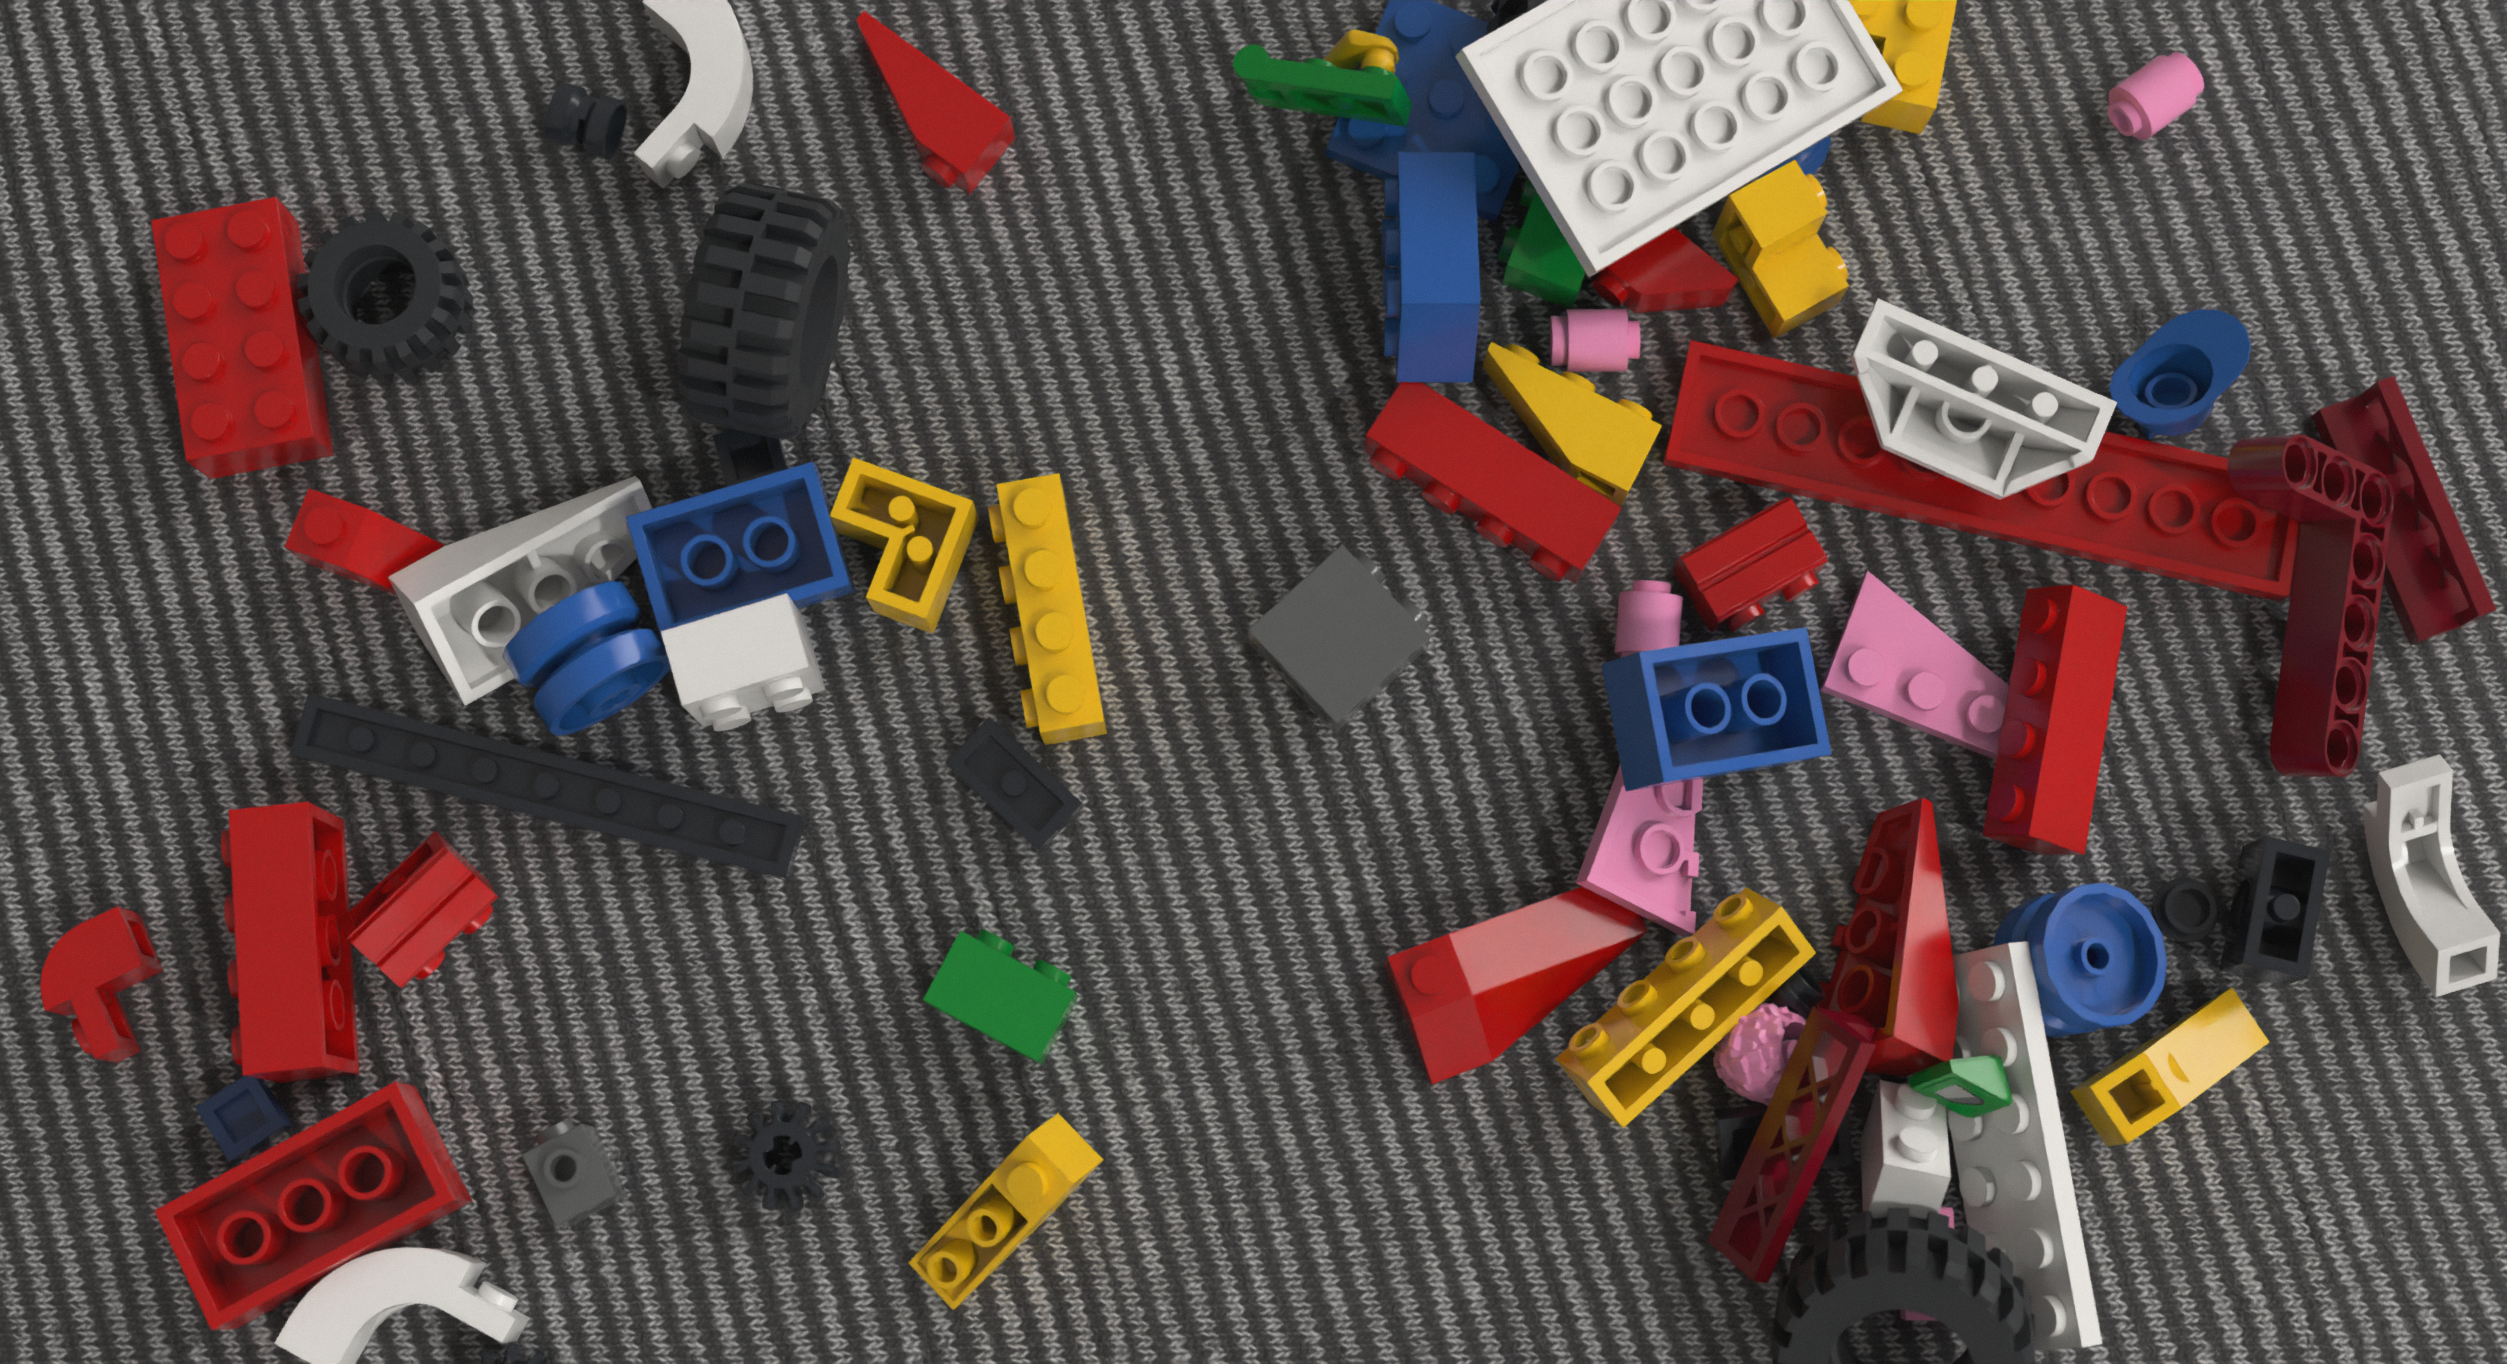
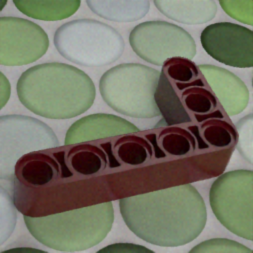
[2228,434,2393,777]

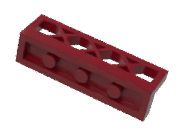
[2312,375,2497,646]
[1708,1006,1877,1283]

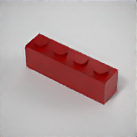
[1364,382,1622,584]
[1982,584,2128,855]

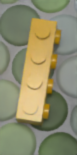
[988,473,1107,745]
[1555,887,1816,1128]

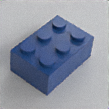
[1381,152,1481,383]
[626,462,856,641]
[1601,627,1832,792]

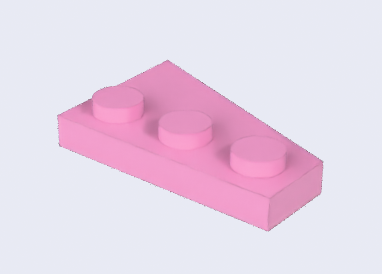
[1820,571,2009,760]
[1575,764,1703,937]

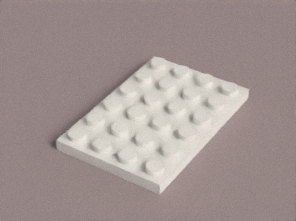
[1455,0,1903,277]

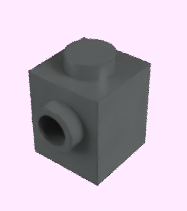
[522,1120,628,1227]

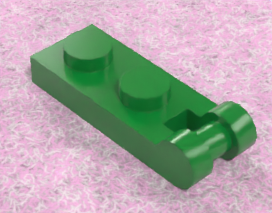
[1233,44,1413,127]

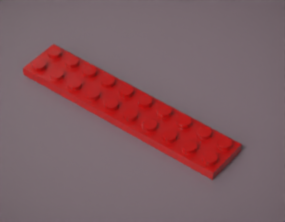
[1662,340,2301,602]

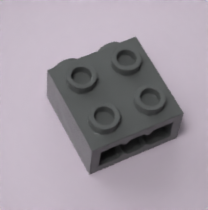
[1248,544,1431,734]

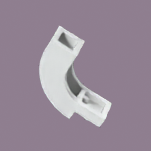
[634,0,753,189]
[2364,754,2500,997]
[274,1247,530,1364]

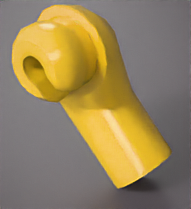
[1323,29,1399,74]

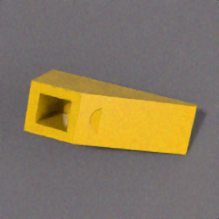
[1483,342,1662,506]
[2070,987,2269,1147]
[909,1113,1103,1310]

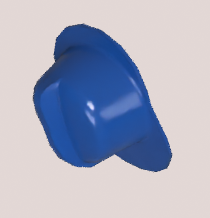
[2109,309,2251,439]

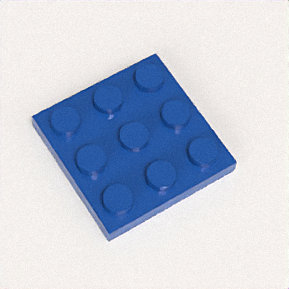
[1325,0,1521,224]

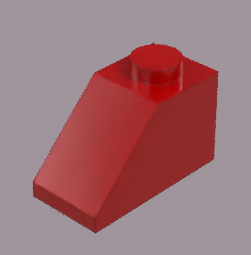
[1590,228,1738,313]
[284,488,445,596]

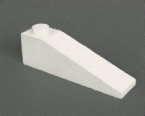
[388,476,653,706]

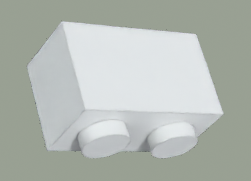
[1860,1080,1951,1219]

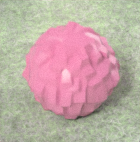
[1713,1003,1806,1106]

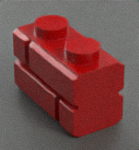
[1673,496,1828,633]
[339,831,498,988]

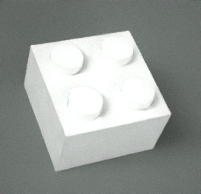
[661,593,825,731]

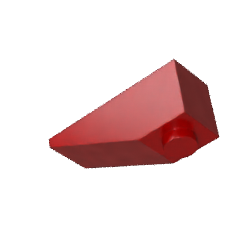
[856,10,1015,194]

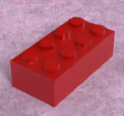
[151,197,334,479]
[221,802,359,1083]
[154,1081,473,1330]

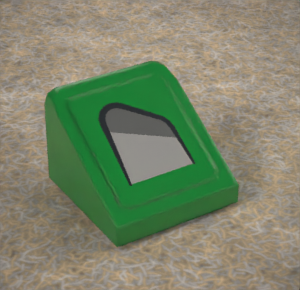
[1908,1054,2012,1118]

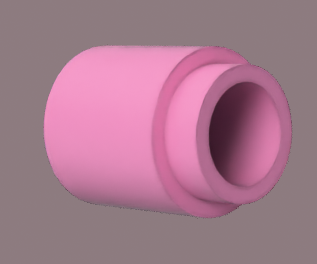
[2108,52,2204,140]
[1549,309,1640,372]
[1615,580,1683,658]

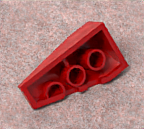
[1817,797,1959,1077]
[1384,886,1648,1085]

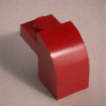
[40,906,164,1063]

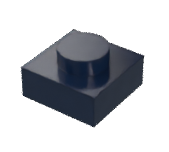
[195,1076,293,1163]

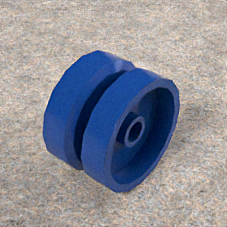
[502,581,671,736]
[1993,883,2167,1038]

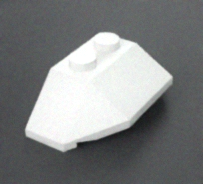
[1851,299,2117,500]

